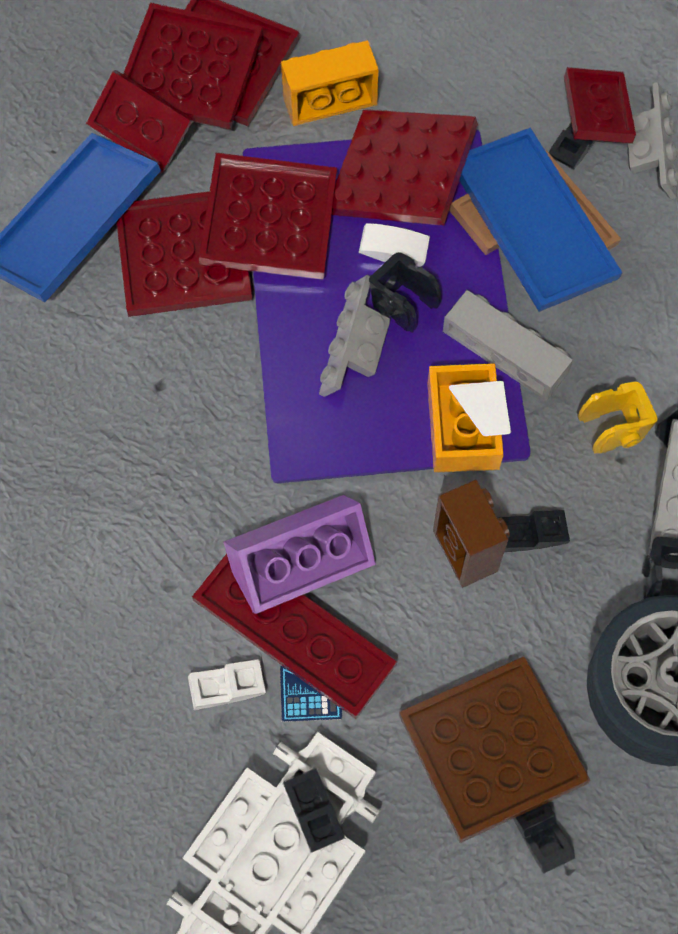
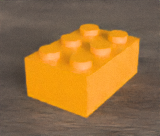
[281,40,379,126]
[427,364,503,472]

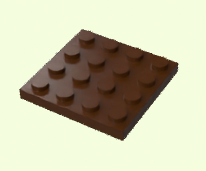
[399,656,590,843]

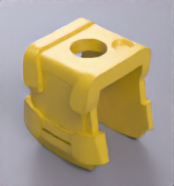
[578,382,658,454]

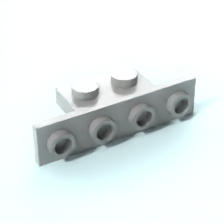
[628,82,678,200]
[319,275,390,397]

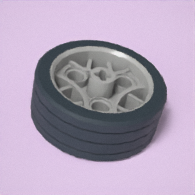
[586,595,678,766]

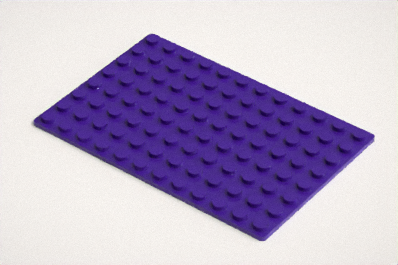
[243,129,531,484]

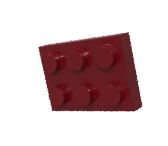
[564,67,636,143]
[86,70,194,173]

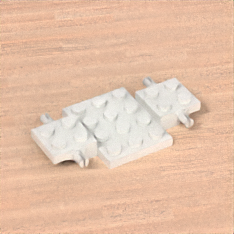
[167,732,381,934]

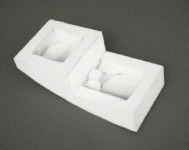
[359,223,430,268]
[188,659,266,710]

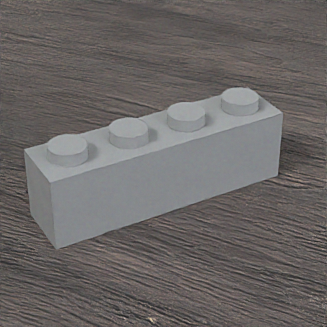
[443,290,573,401]

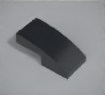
[549,122,595,169]
[497,510,570,552]
[282,768,345,853]
[514,803,575,874]

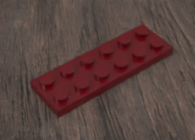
[192,554,397,719]

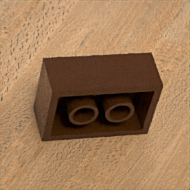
[433,480,510,588]

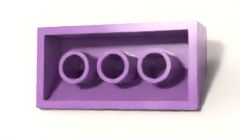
[224,495,376,614]

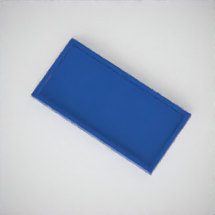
[459,127,623,312]
[0,133,161,302]

